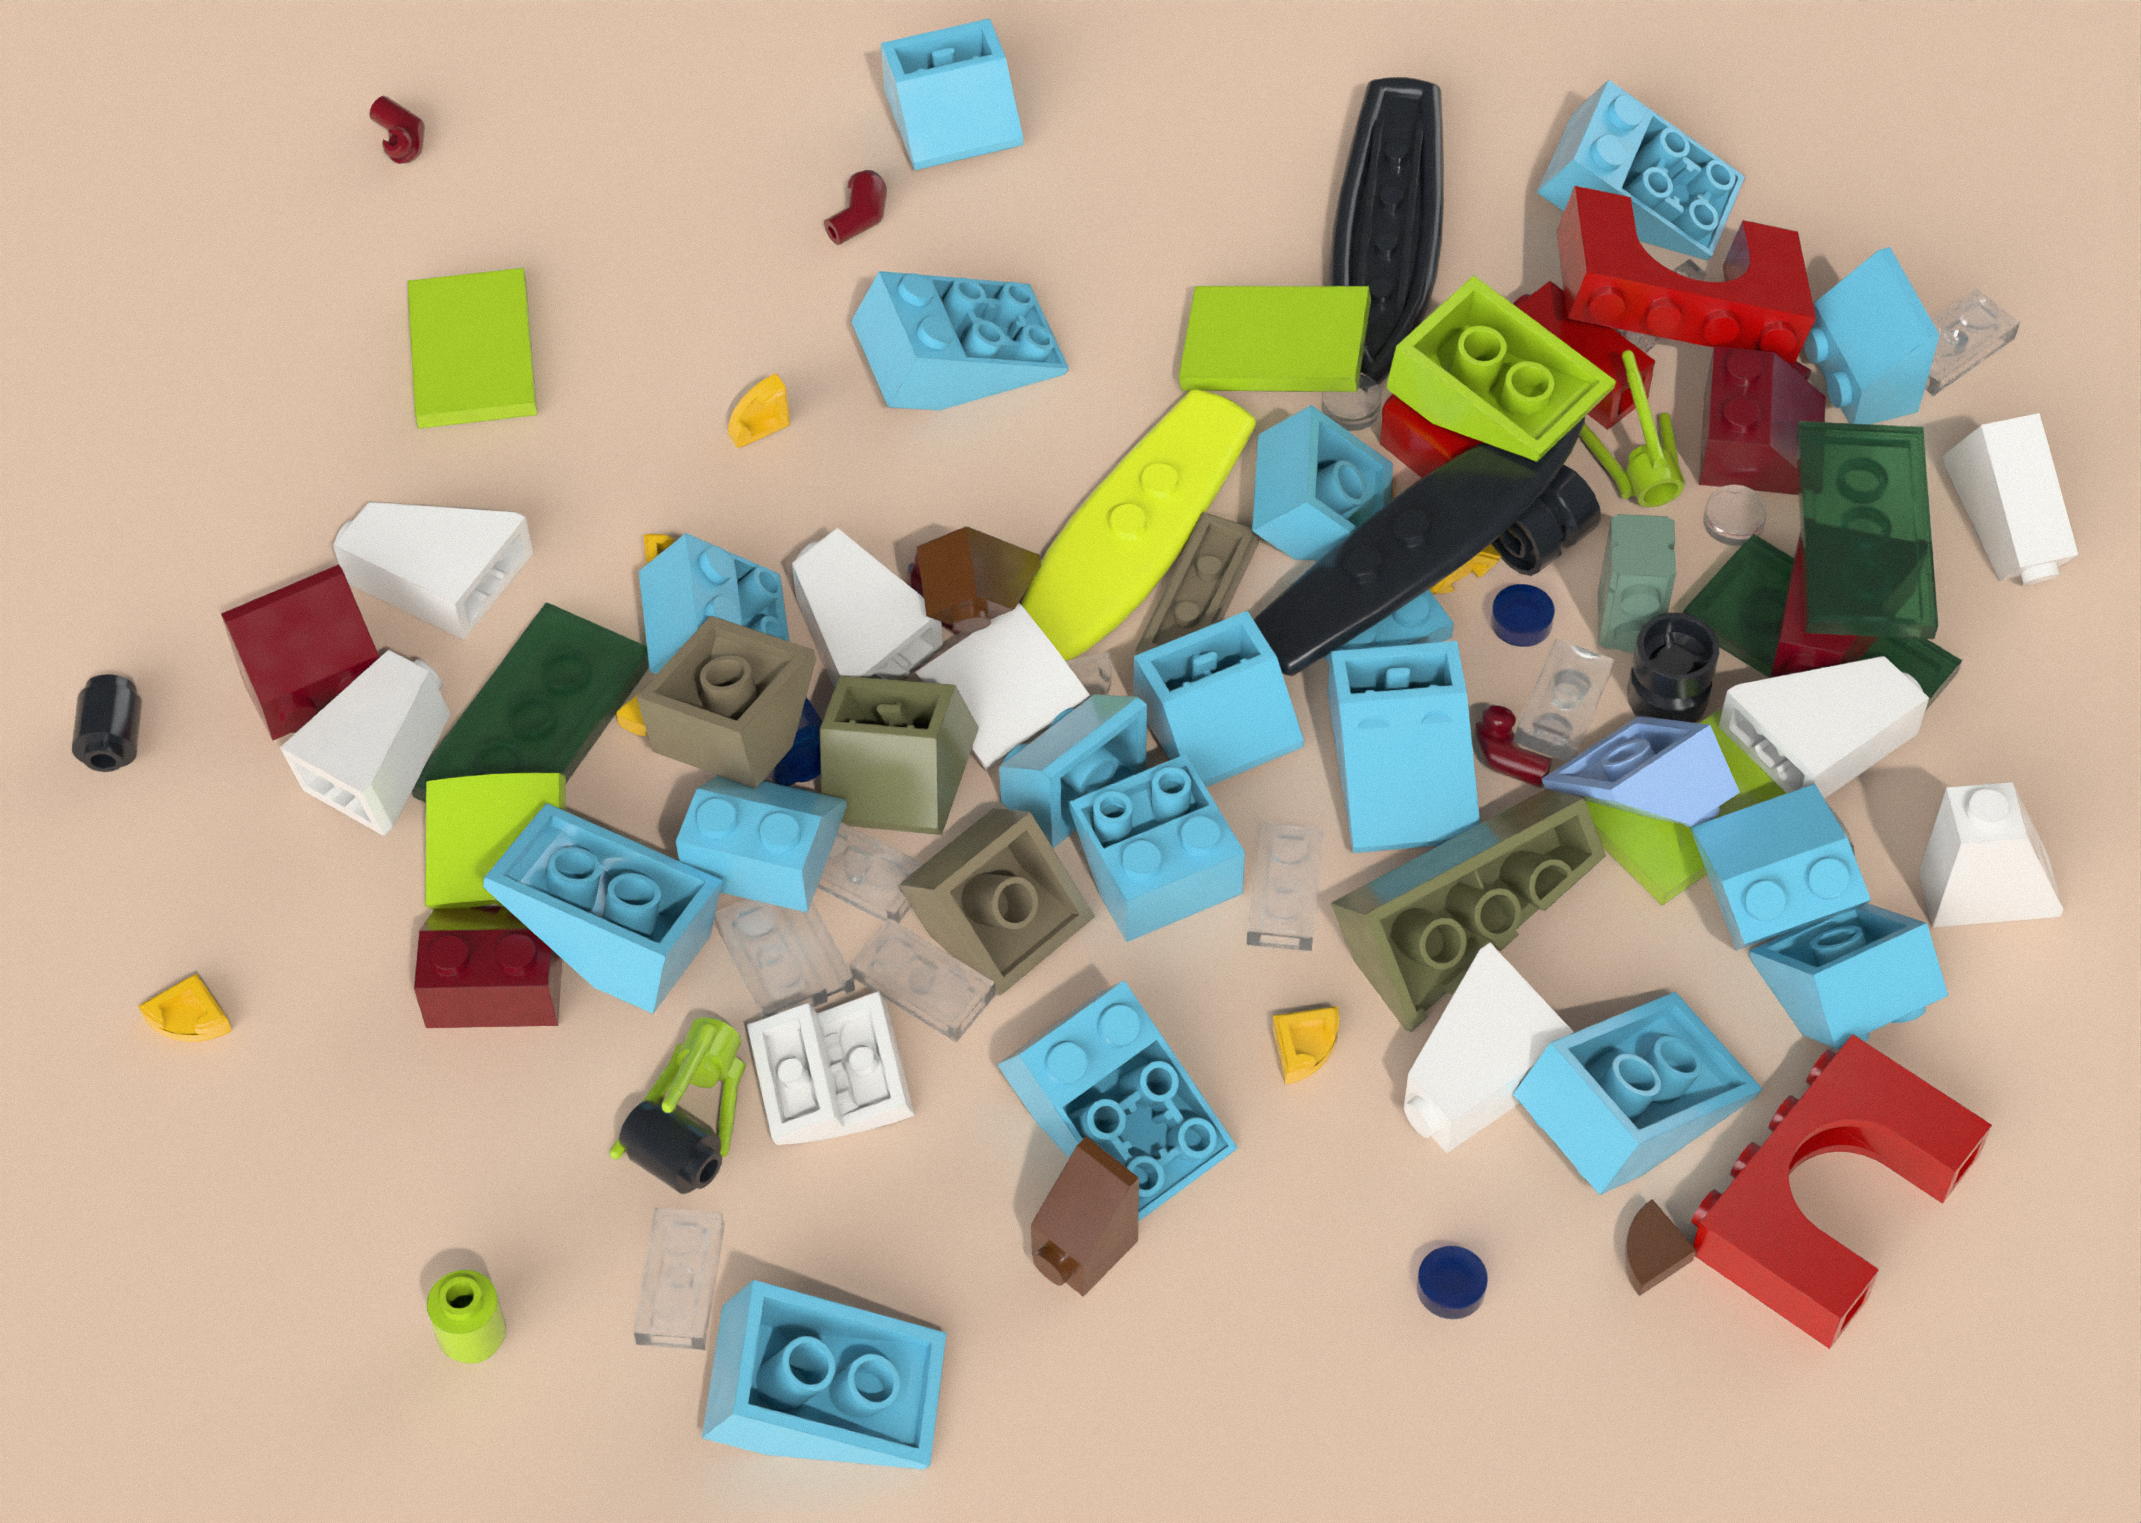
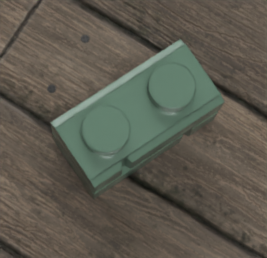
[1598,514,1676,653]

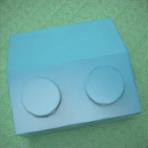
[1803,247,1940,429]
[1252,405,1393,561]
[999,694,1147,848]
[676,775,847,913]
[1690,784,1871,951]
[1749,903,1948,1049]

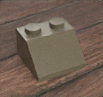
[636,616,816,789]
[898,808,1095,996]

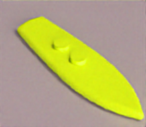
[1021,389,1256,663]

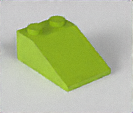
[1386,275,1616,462]

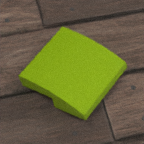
[425,773,566,910]

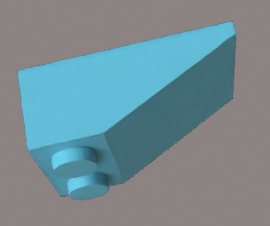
[483,803,723,1014]
[1513,992,1762,1195]
[702,1280,947,1469]

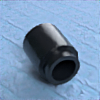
[72,674,142,772]
[619,1100,722,1194]

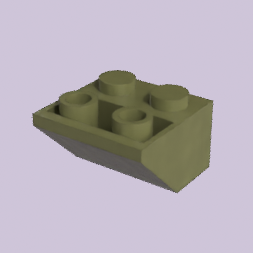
[820,676,979,835]

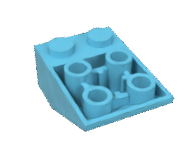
[1537,80,1745,261]
[851,271,1069,410]
[1327,641,1480,853]
[997,980,1238,1222]

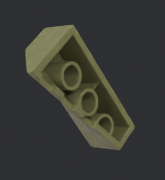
[1331,788,1606,1032]

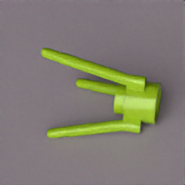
[1580,350,1686,508]
[609,1017,746,1159]

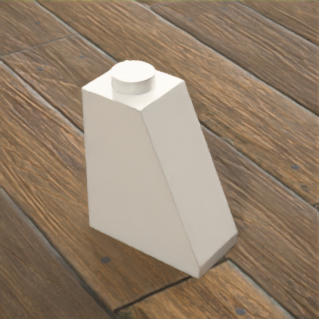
[1942,413,2078,585]
[333,502,533,640]
[792,528,943,689]
[280,650,451,836]
[1719,656,1929,799]
[1918,782,2063,928]
[1404,943,1574,1153]

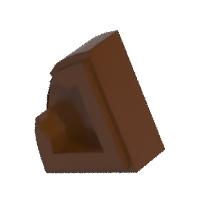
[1625,1199,1696,1296]

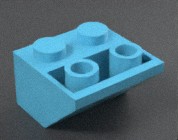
[881,18,1023,171]
[638,533,790,674]
[1133,611,1304,787]
[1069,754,1245,942]

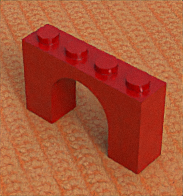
[1556,186,1816,364]
[1380,281,1655,478]
[1691,1034,1992,1349]

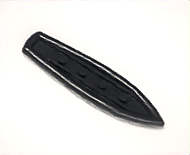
[1329,77,1444,392]
[1253,416,1585,676]

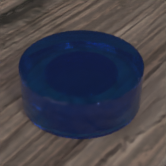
[1491,584,1555,647]
[1417,1246,1488,1319]

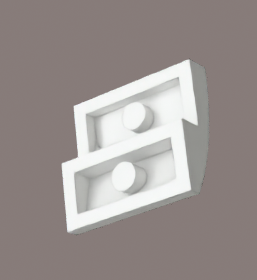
[915,603,1091,772]
[747,991,915,1145]

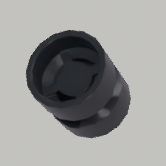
[1491,465,1601,576]
[1627,612,1720,723]

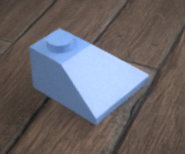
[1541,716,1740,827]

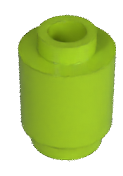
[426,1270,506,1364]

